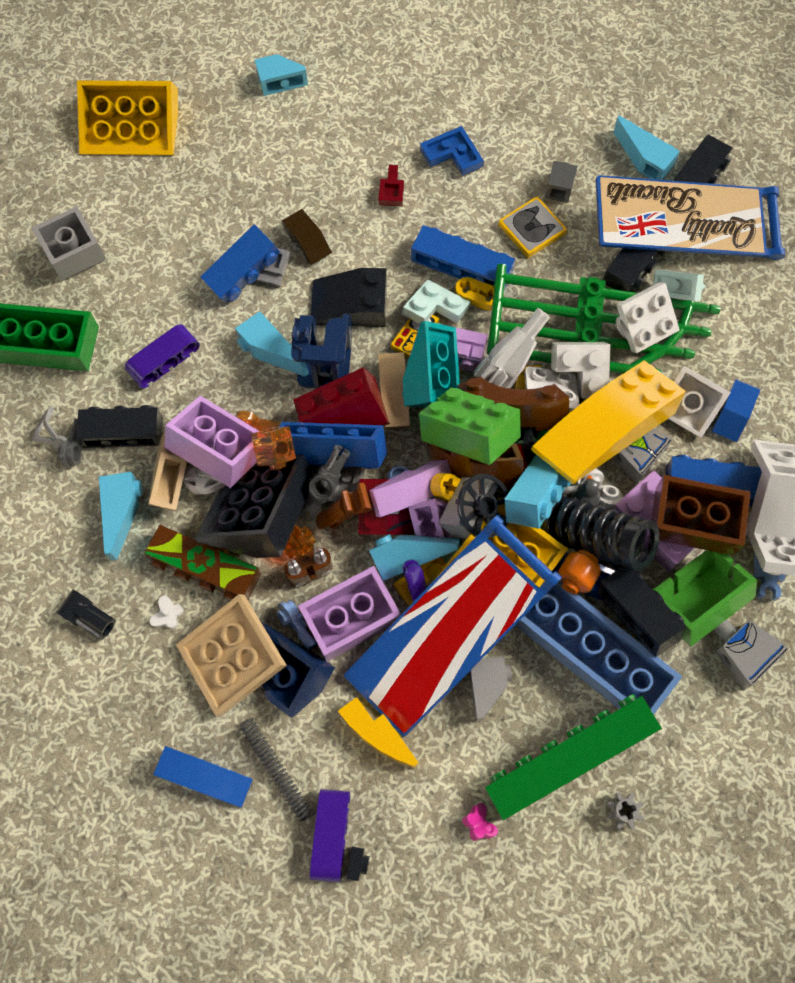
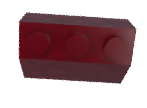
[293,367,390,427]

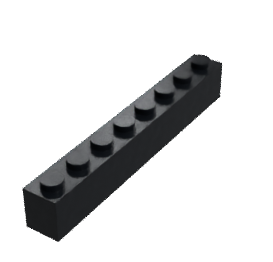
[603,134,733,292]

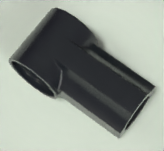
[56,589,116,640]

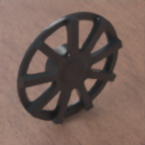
[455,474,508,538]

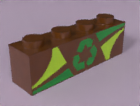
[144,525,262,601]

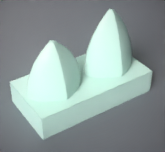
[653,270,705,301]

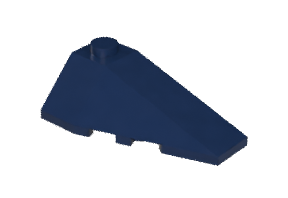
[260,621,335,717]

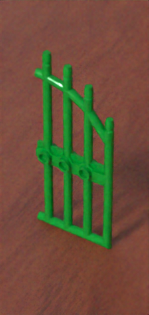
[487,264,721,374]

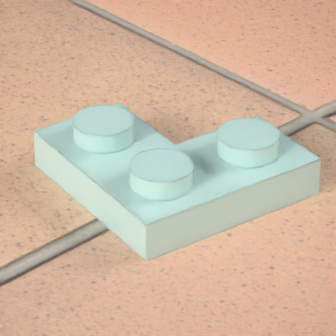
[402,280,471,324]

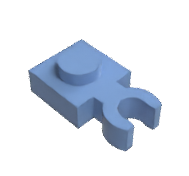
[753,552,785,601]

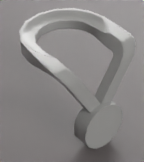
[32,406,68,451]

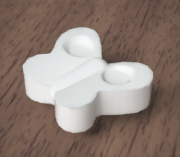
[150,596,184,629]

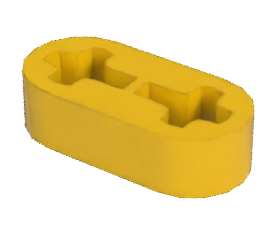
[455,277,494,311]
[430,473,461,503]

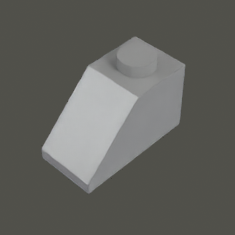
[469,656,512,722]

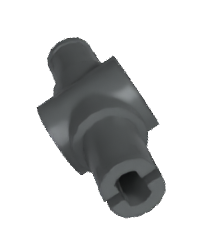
[300,445,350,521]

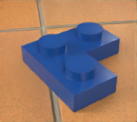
[420,126,484,176]

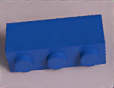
[200,224,280,304]

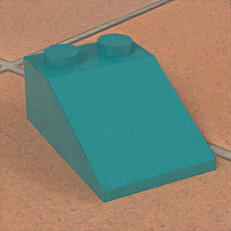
[402,321,460,409]

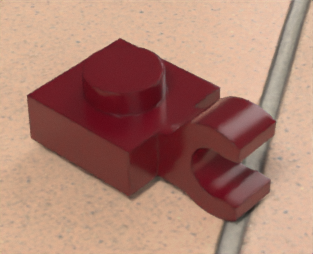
[378,164,404,207]

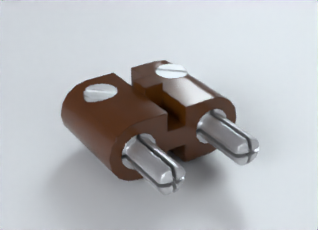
[284,548,333,587]

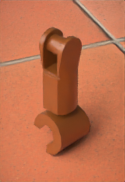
[316,483,372,529]

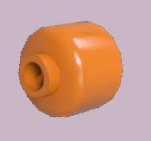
[558,550,601,595]

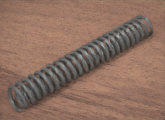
[240,718,314,822]

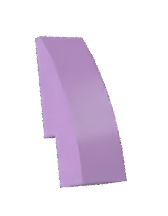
[369,460,451,517]

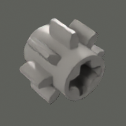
[606,792,644,830]

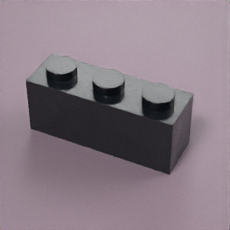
[76,405,163,448]
[597,566,687,658]

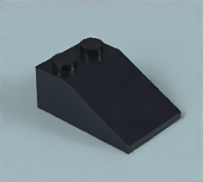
[310,268,387,327]

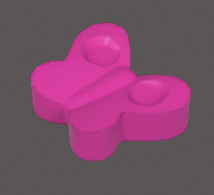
[462,803,498,841]

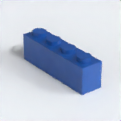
[411,225,515,290]
[272,422,387,469]
[666,455,762,506]

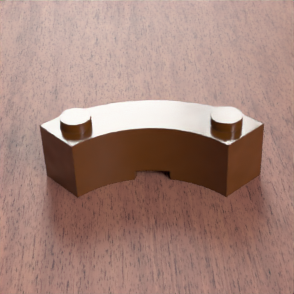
[457,377,569,431]
[426,442,524,490]

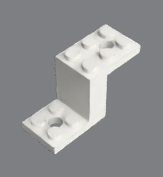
[746,440,795,576]

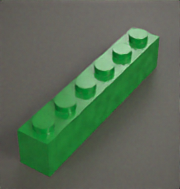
[485,694,662,820]

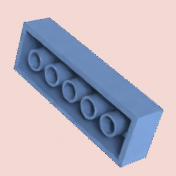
[515,580,683,714]

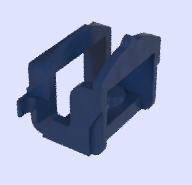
[291,314,352,388]

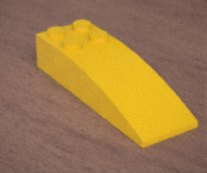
[531,361,686,484]

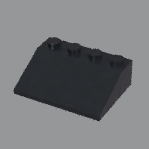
[194,454,315,558]

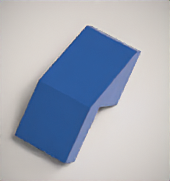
[712,379,761,442]

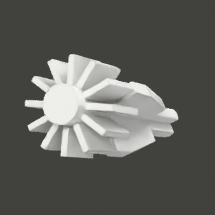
[473,308,550,388]

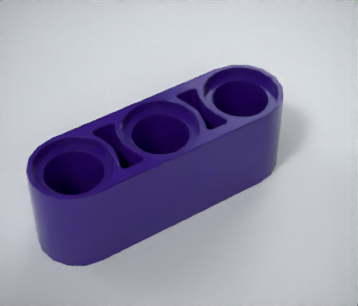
[124,324,200,388]
[310,789,350,883]

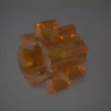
[284,525,316,559]

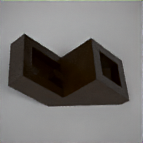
[281,209,332,265]

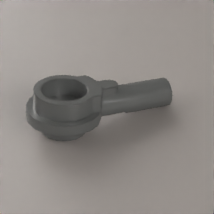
[58,419,82,467]

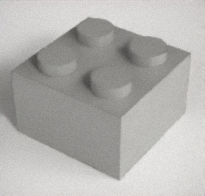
[32,206,106,281]

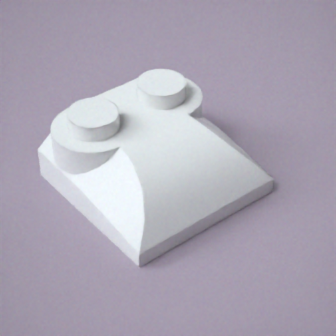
[668,366,731,438]

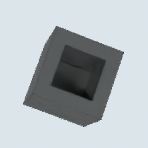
[545,161,578,203]

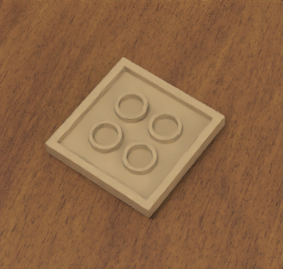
[176,594,287,716]

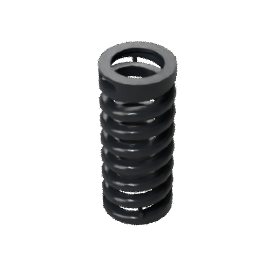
[540,495,660,571]

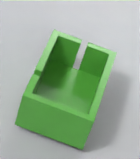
[419,387,521,465]
[653,550,757,647]

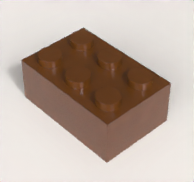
[649,475,751,556]

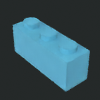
[504,454,571,529]

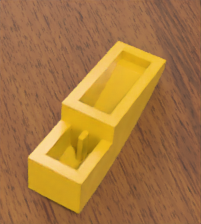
[338,697,419,768]

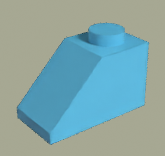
[254,54,308,96]

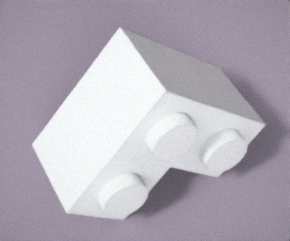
[551,342,610,398]

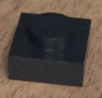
[347,846,370,881]

